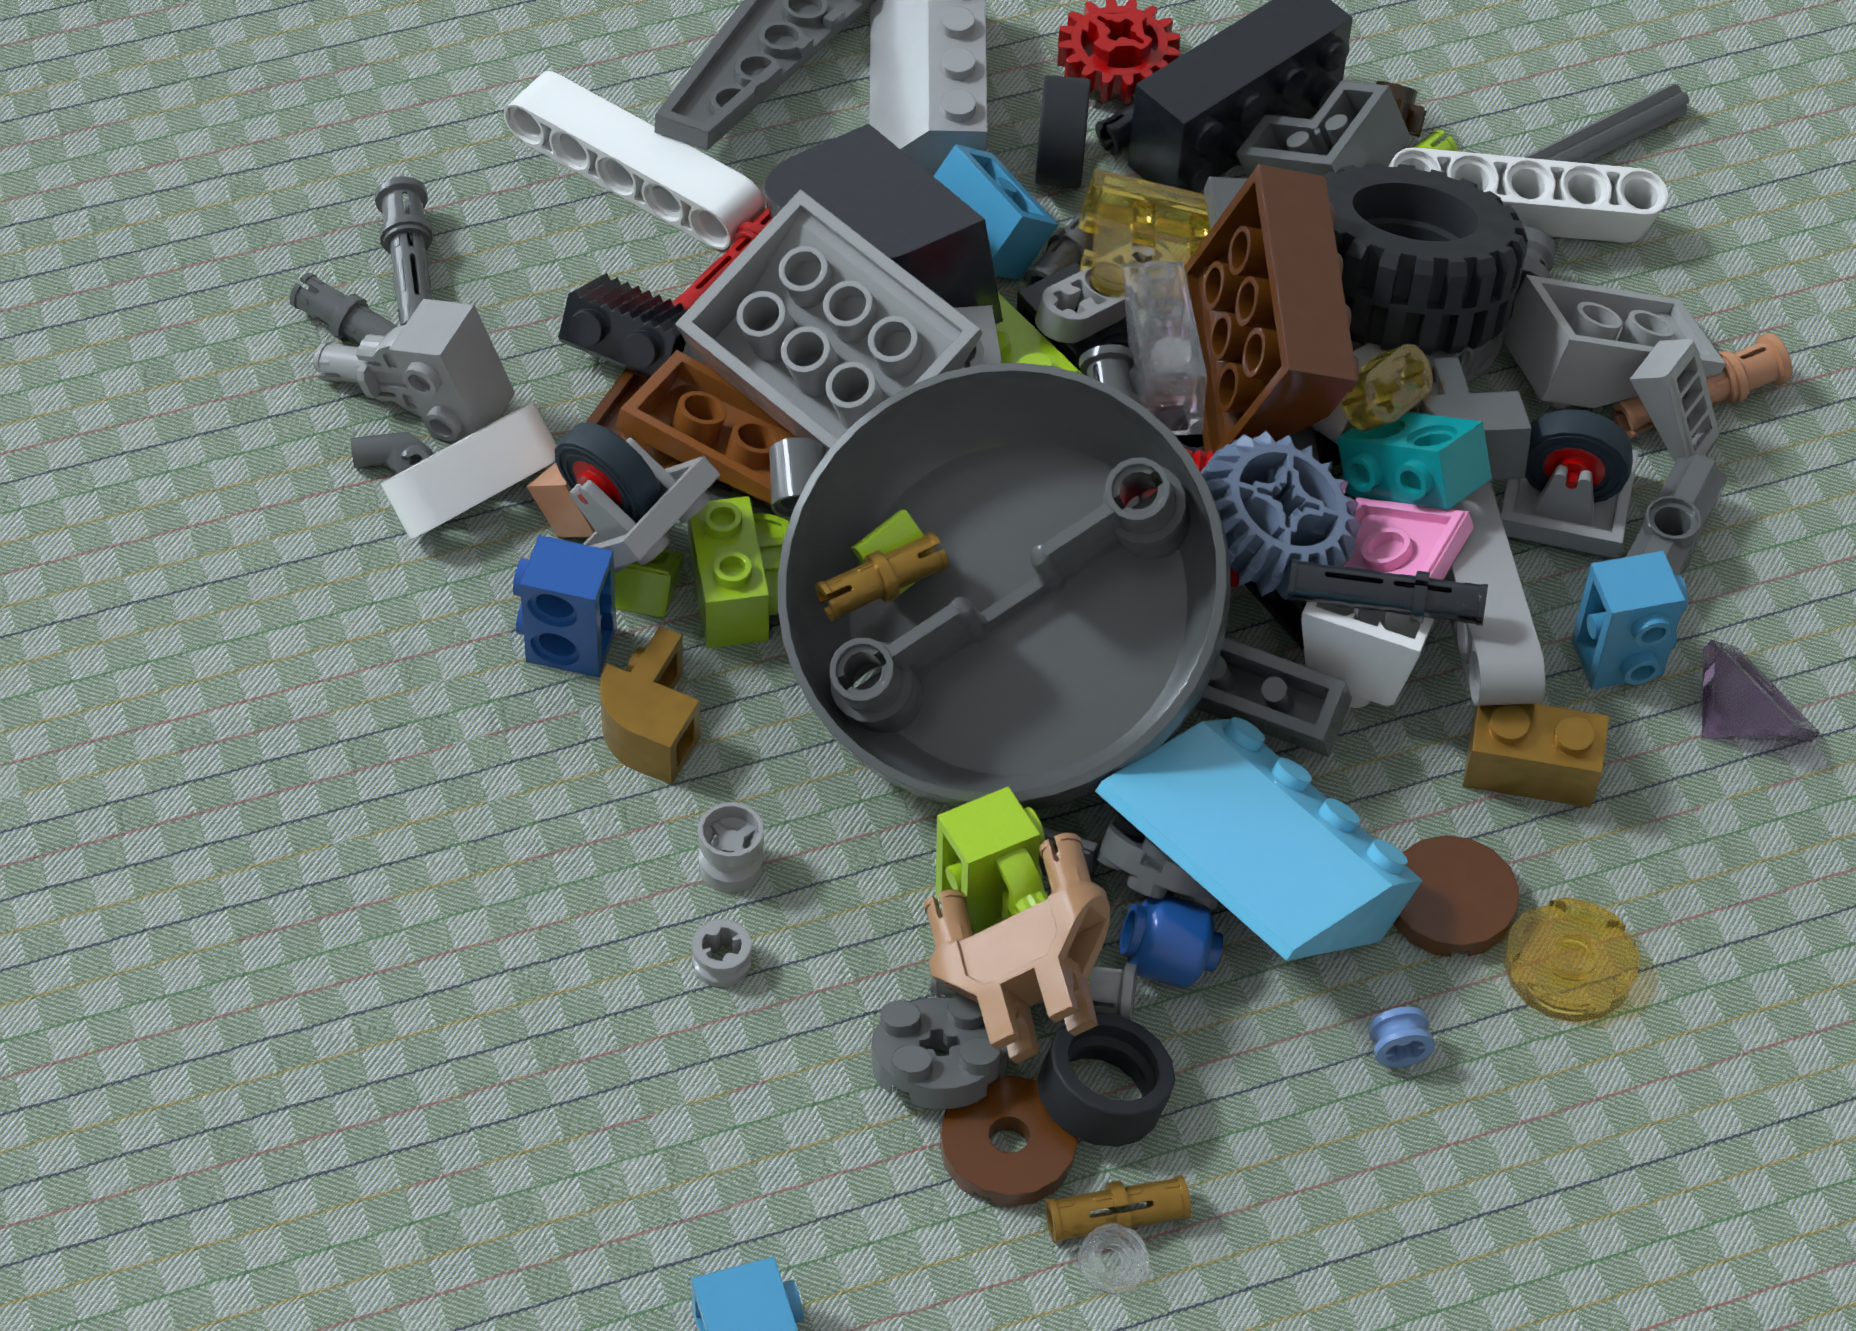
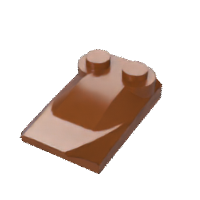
[615,350,796,508]

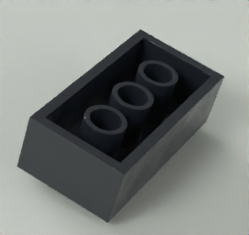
[1128,0,1353,205]

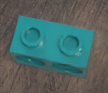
[1337,408,1492,510]

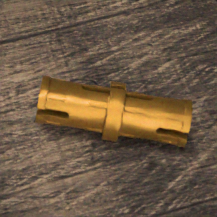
[815,531,949,622]
[1045,1175,1191,1243]

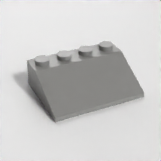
[675,189,983,453]

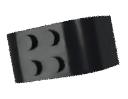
[765,124,1003,325]

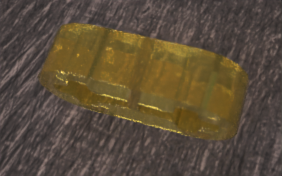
[1342,344,1433,431]

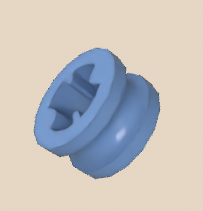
[1368,1006,1435,1068]

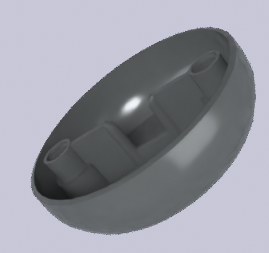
[778,363,1231,810]

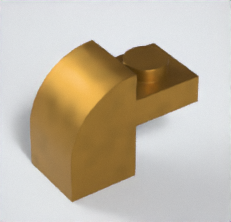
[600,626,700,785]

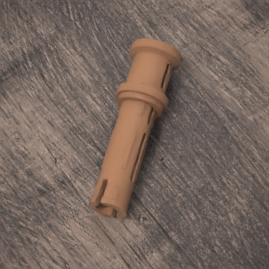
[1613,332,1792,439]

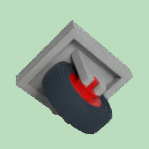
[1500,409,1639,559]
[555,422,721,573]

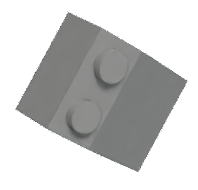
[1502,275,1726,408]

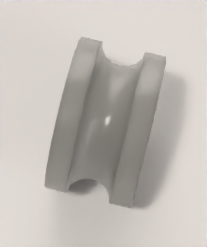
[692,919,752,987]

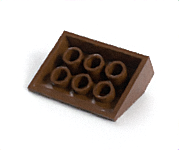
[1181,164,1359,453]

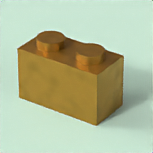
[1463,704,1609,808]

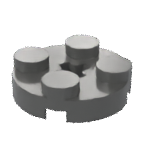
[1096,818,1220,909]
[871,994,1008,1109]

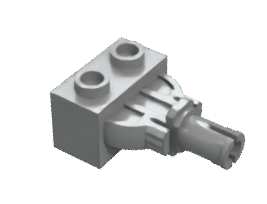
[313,299,515,441]

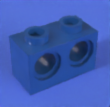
[513,535,617,677]

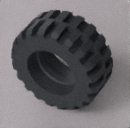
[1322,163,1528,355]

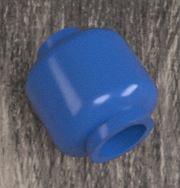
[1119,895,1223,988]

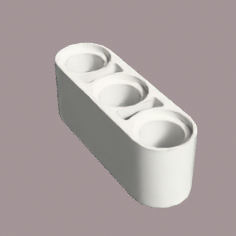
[380,402,557,539]

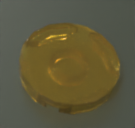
[1504,897,1639,1022]

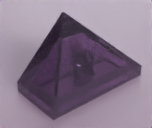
[1702,640,1820,742]

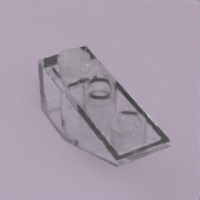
[1122,261,1207,435]

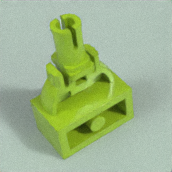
[687,496,790,649]
[936,786,1090,984]

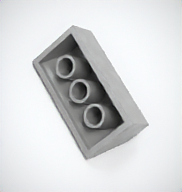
[869,0,987,176]

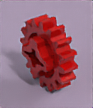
[1057,0,1181,104]

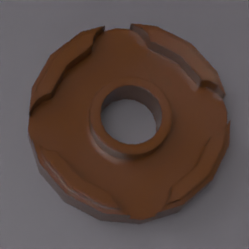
[939,1075,1078,1207]

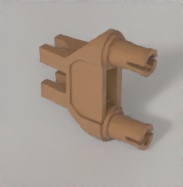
[924,833,1110,1064]

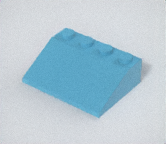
[1095,717,1423,961]

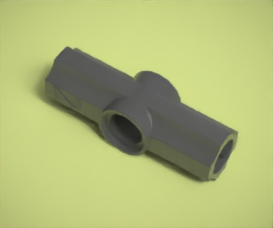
[1626,453,1727,574]

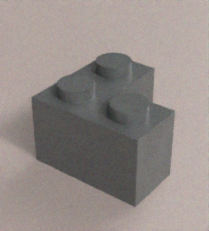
[1236,81,1411,179]

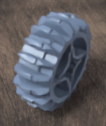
[1201,431,1362,600]

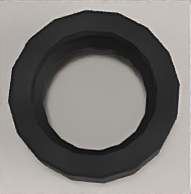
[1035,75,1091,188]
[1037,1013,1175,1147]

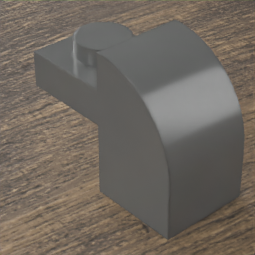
[1419,357,1532,480]

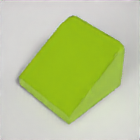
[614,549,685,617]

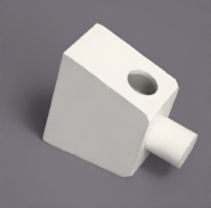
[1301,602,1435,708]

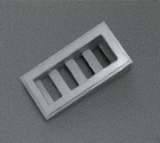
[1630,339,1720,463]

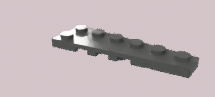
[654,0,877,150]

